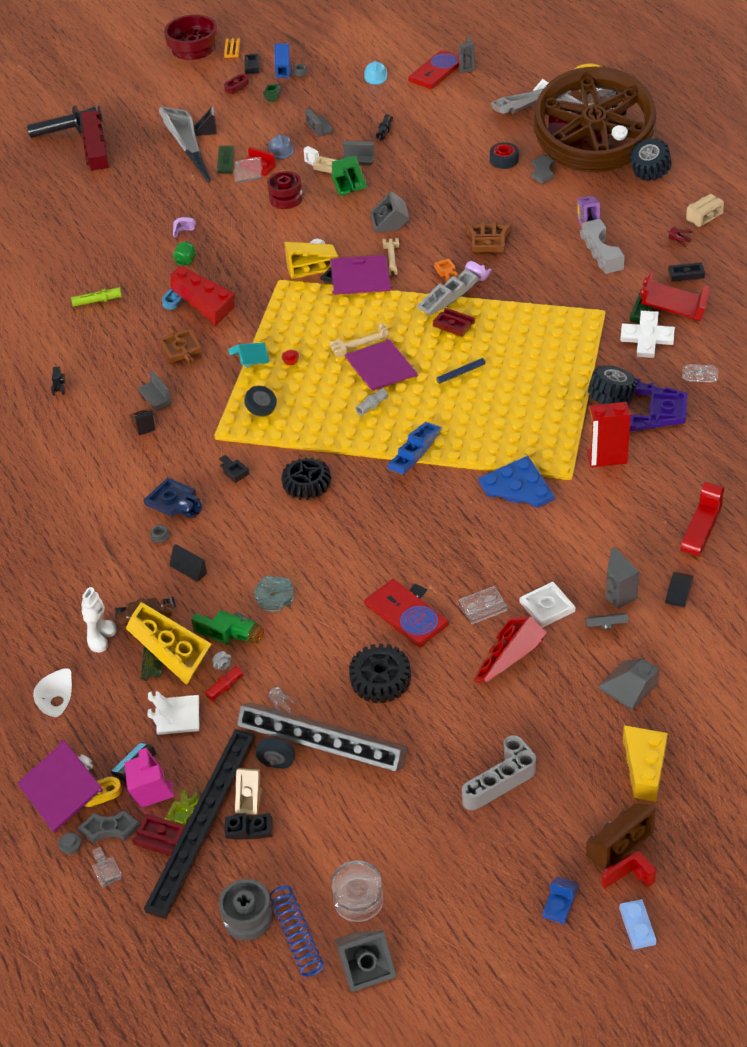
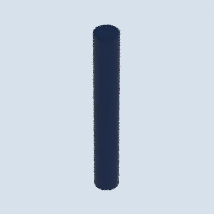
[436,358,485,384]

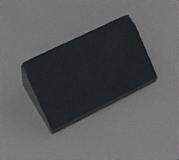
[170,544,207,581]

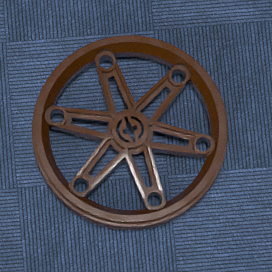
[533,66,656,172]

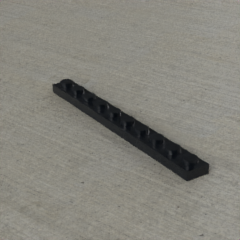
[144,729,255,919]

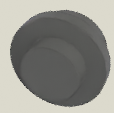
[293,64,308,77]
[150,525,170,543]
[58,833,81,855]

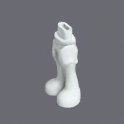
[81,587,117,653]

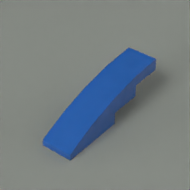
[388,422,442,475]

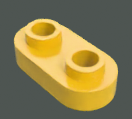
[84,777,122,807]

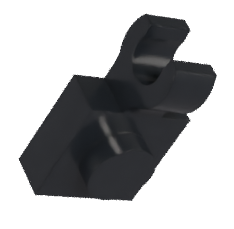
[51,367,66,396]
[219,455,249,483]

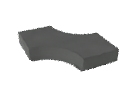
[532,154,554,184]
[78,811,140,844]

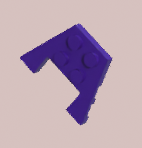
[630,378,687,431]

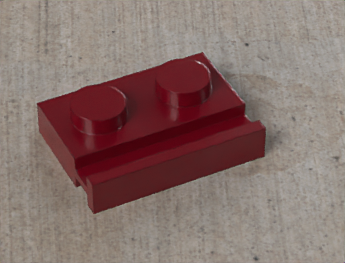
[433,308,475,337]
[132,814,186,856]

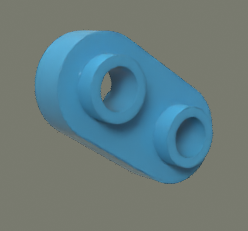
[162,288,184,310]

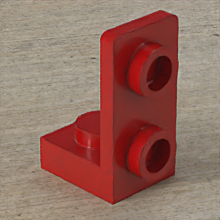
[601,850,657,888]

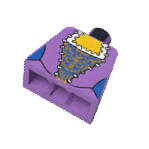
[577,196,600,227]

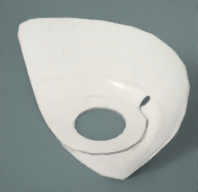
[33,669,72,718]

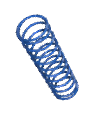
[269,885,324,977]

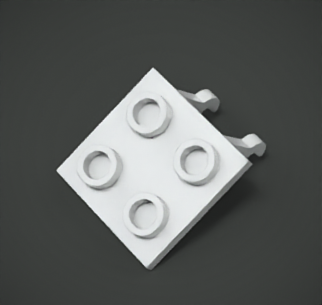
[147,691,199,735]

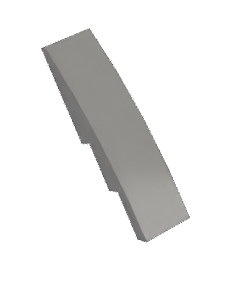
[417,269,479,316]

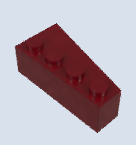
[81,110,109,171]

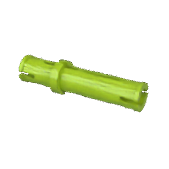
[71,287,122,307]

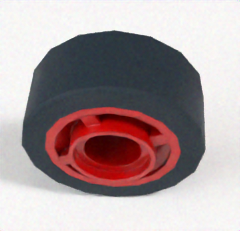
[490,142,519,169]

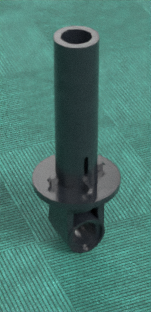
[27,105,103,138]

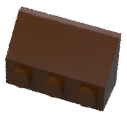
[586,803,656,871]

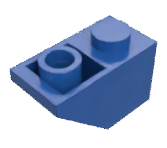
[275,43,292,78]

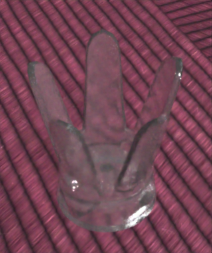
[267,687,296,713]

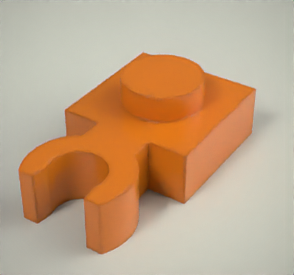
[434,258,458,282]

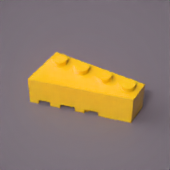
[126,602,211,685]

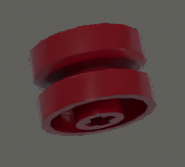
[267,171,303,209]

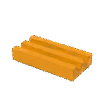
[224,38,240,58]

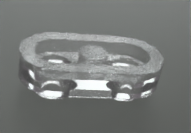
[682,364,719,382]

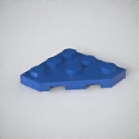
[478,455,555,508]

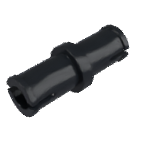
[376,114,393,140]

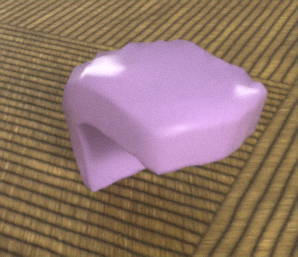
[173,217,196,238]

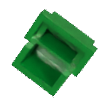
[331,156,367,196]

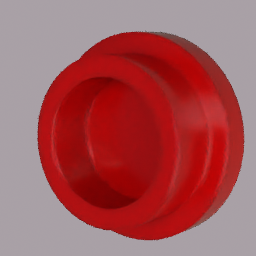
[282,350,299,365]

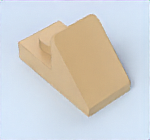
[235,768,262,815]

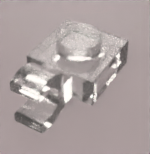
[92,847,122,888]

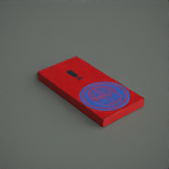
[408,50,459,89]
[364,579,449,648]

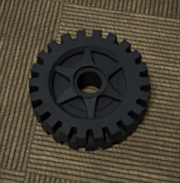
[349,644,411,703]

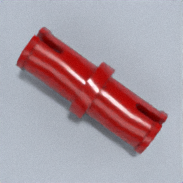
[205,666,244,702]

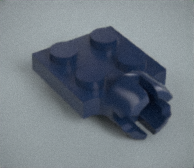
[143,477,202,518]

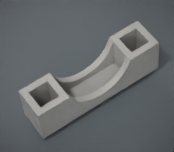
[580,219,625,274]

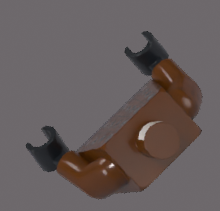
[115,596,177,635]

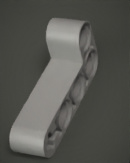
[462,735,536,810]

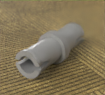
[355,388,388,416]

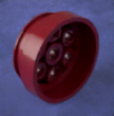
[164,15,218,60]

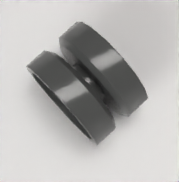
[219,879,273,941]

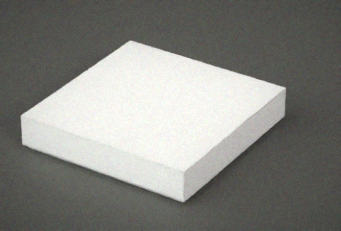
[519,582,576,628]

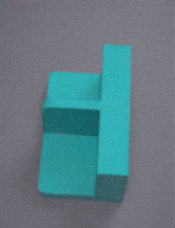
[228,342,269,367]

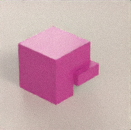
[124,748,174,808]

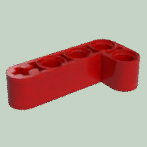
[680,481,724,557]

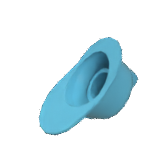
[364,60,387,85]

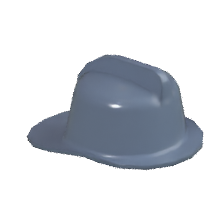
[268,134,294,159]

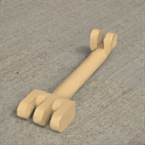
[383,238,399,276]
[330,323,389,357]

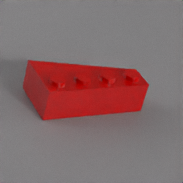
[171,265,235,326]

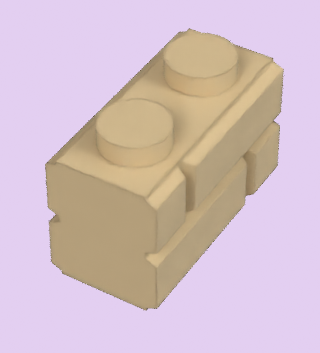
[686,194,724,227]

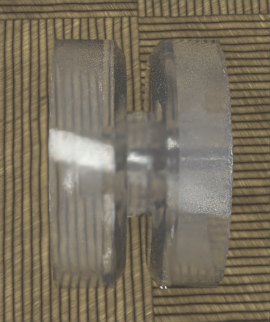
[331,860,384,922]

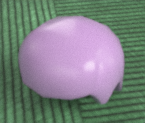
[465,261,492,282]

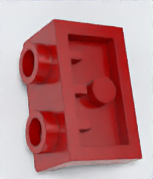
[240,147,276,176]

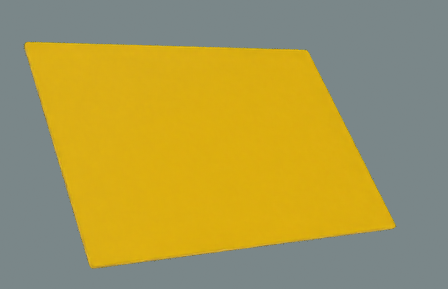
[214,280,606,480]

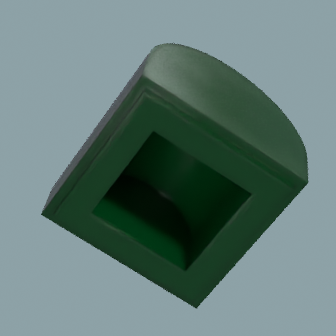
[263,84,282,102]

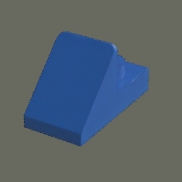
[543,877,579,924]

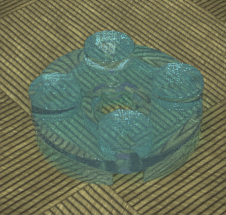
[254,576,294,612]

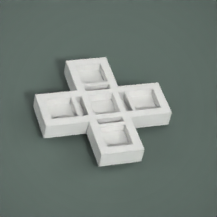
[620,311,675,358]

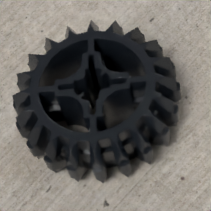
[281,457,332,500]

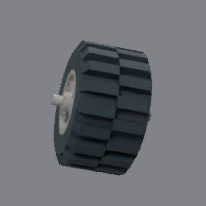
[630,138,672,181]
[588,365,637,405]

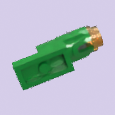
[191,610,264,645]

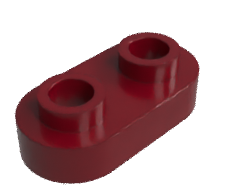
[224,74,249,94]

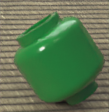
[172,241,196,266]

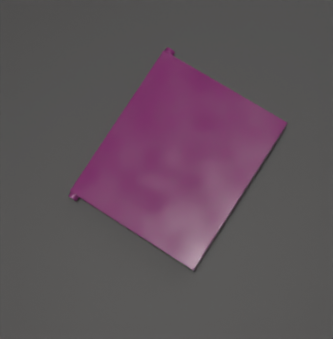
[330,255,392,295]
[345,339,418,391]
[17,740,103,833]

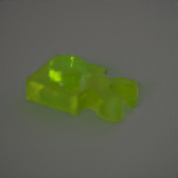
[165,789,198,825]

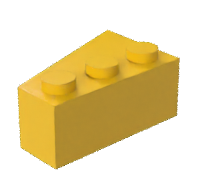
[284,242,338,279]
[623,725,668,802]

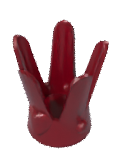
[667,227,693,247]

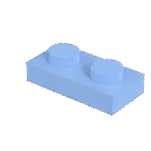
[619,899,657,950]

